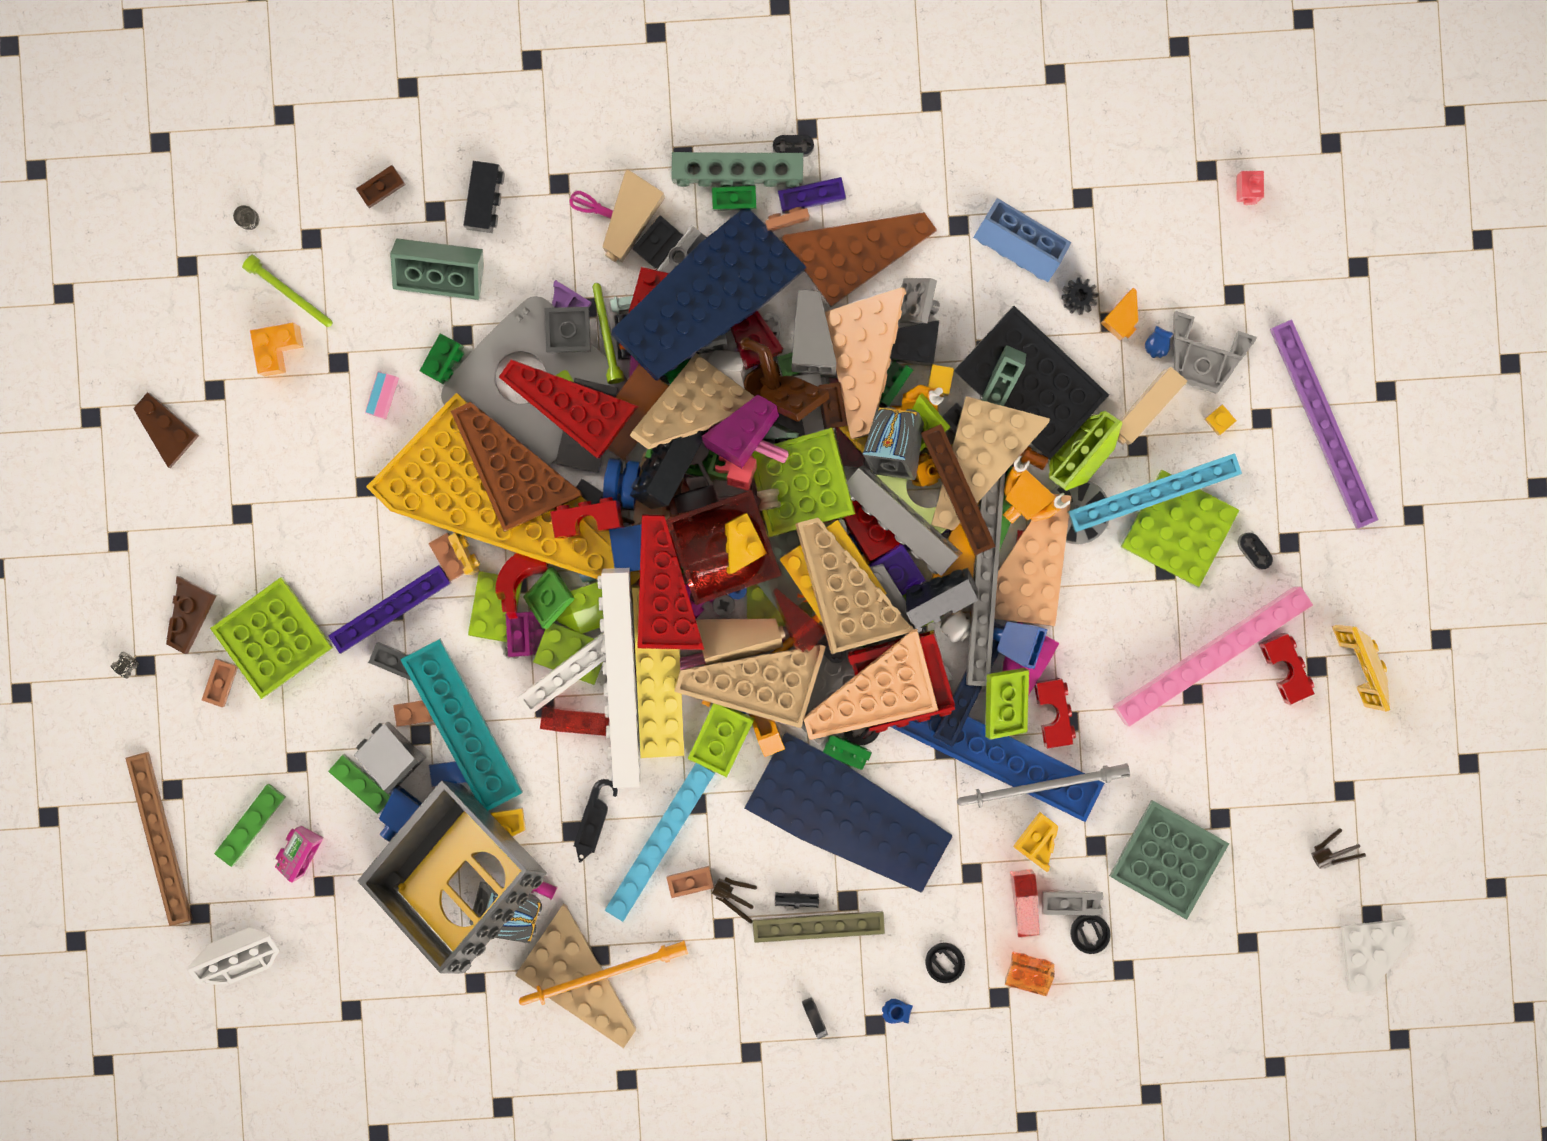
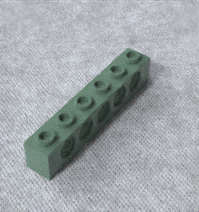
[672,152,803,187]

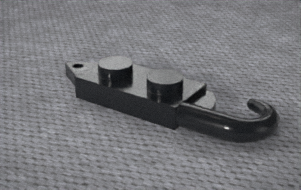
[573,779,618,863]

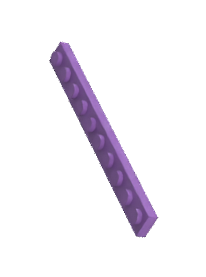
[1270,319,1379,529]

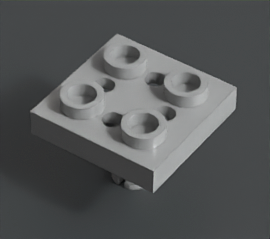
[898,278,940,324]

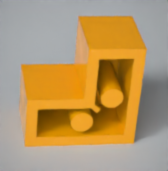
[250,323,304,376]

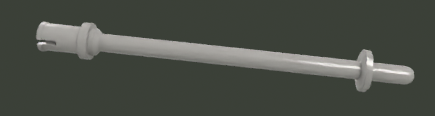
[957,763,1130,808]

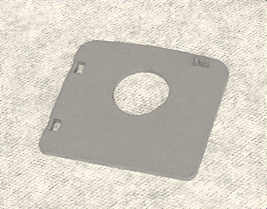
[441,296,627,466]

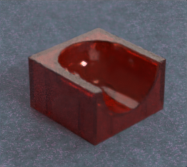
[666,490,783,605]

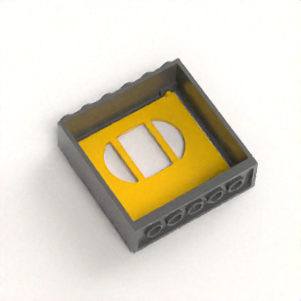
[357,780,547,974]

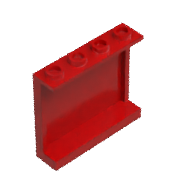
[848,630,955,733]

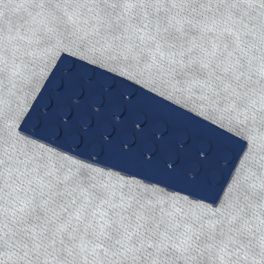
[611,209,806,381]
[744,732,952,893]

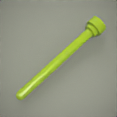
[242,254,333,327]
[592,283,625,384]

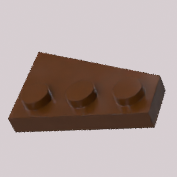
[133,392,199,468]
[166,576,217,654]

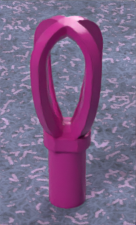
[569,191,613,219]

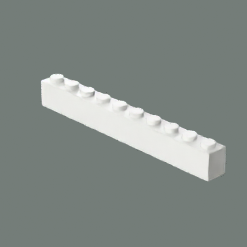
[598,568,641,788]

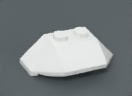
[187,927,279,984]

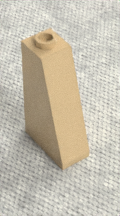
[602,169,665,263]
[1117,367,1187,445]
[696,619,786,665]

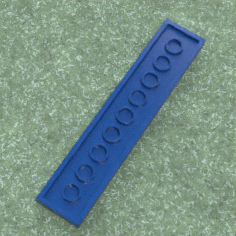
[890,714,1105,822]

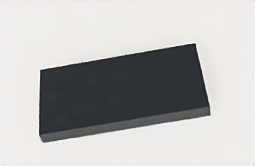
[556,378,618,473]

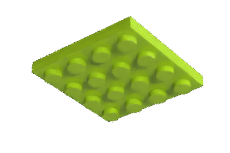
[751,428,855,537]
[1121,470,1240,587]
[210,577,334,699]

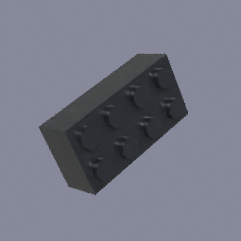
[630,429,709,509]

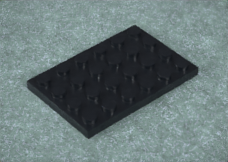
[954,306,1109,460]

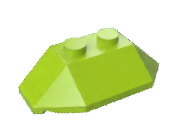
[1049,411,1122,491]
[555,582,604,634]

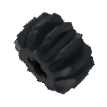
[1061,277,1099,315]

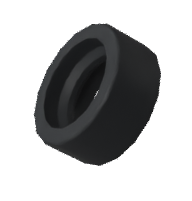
[673,485,718,513]

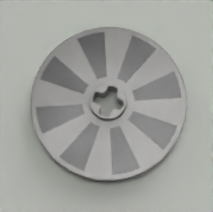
[1051,481,1109,544]

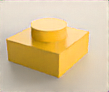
[1204,404,1237,436]

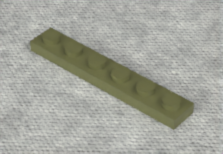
[753,911,885,943]

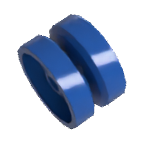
[603,458,641,510]

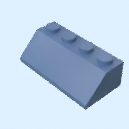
[973,198,1072,282]

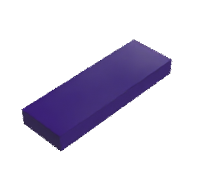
[778,177,846,213]

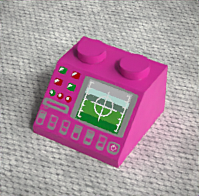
[275,825,324,883]

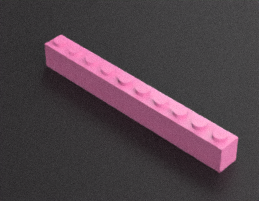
[1113,587,1313,727]

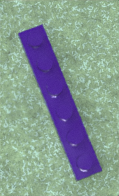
[328,565,452,654]

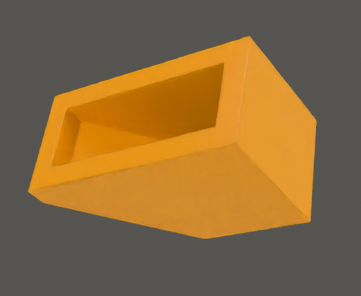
[1101,288,1138,340]
[749,714,785,757]

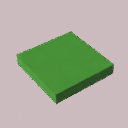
[523,567,575,629]

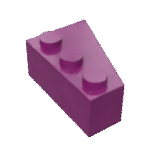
[701,395,779,469]

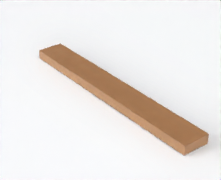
[125,752,193,926]

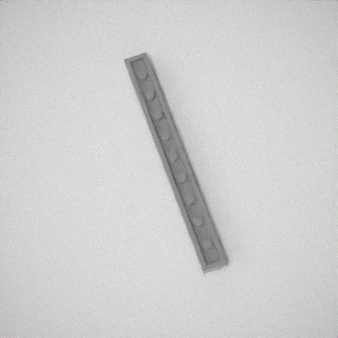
[966,473,1005,686]

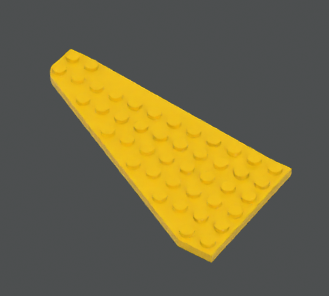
[366,393,640,586]

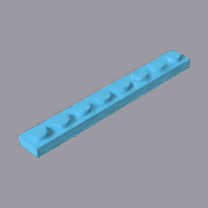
[1068,453,1242,532]
[605,763,715,922]

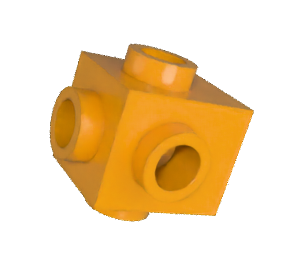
[911,453,940,487]

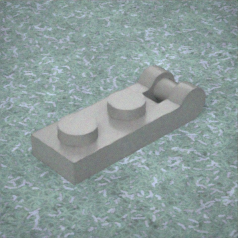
[1042,891,1103,915]

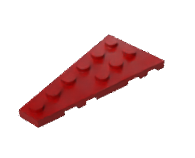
[499,360,639,459]
[637,514,704,650]

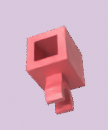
[1236,171,1264,205]
[715,456,757,491]

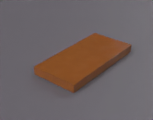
[607,364,670,461]

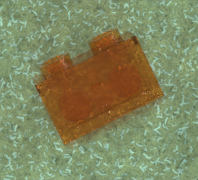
[1005,952,1055,997]

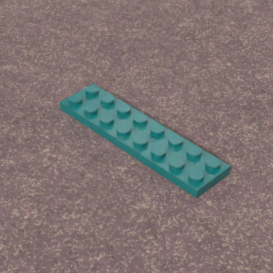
[400,638,523,811]

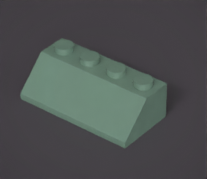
[390,238,484,300]

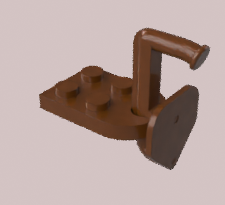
[740,337,830,422]

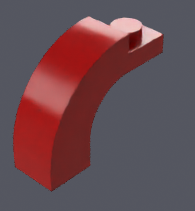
[495,553,549,619]

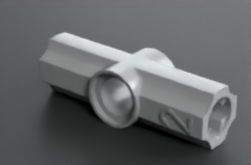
[657,225,707,273]

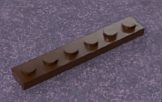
[920,424,996,556]

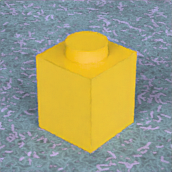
[927,364,954,397]

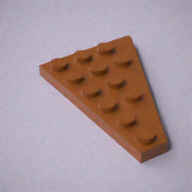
[781,212,937,307]
[451,402,583,532]

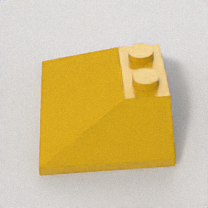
[1332,625,1390,712]

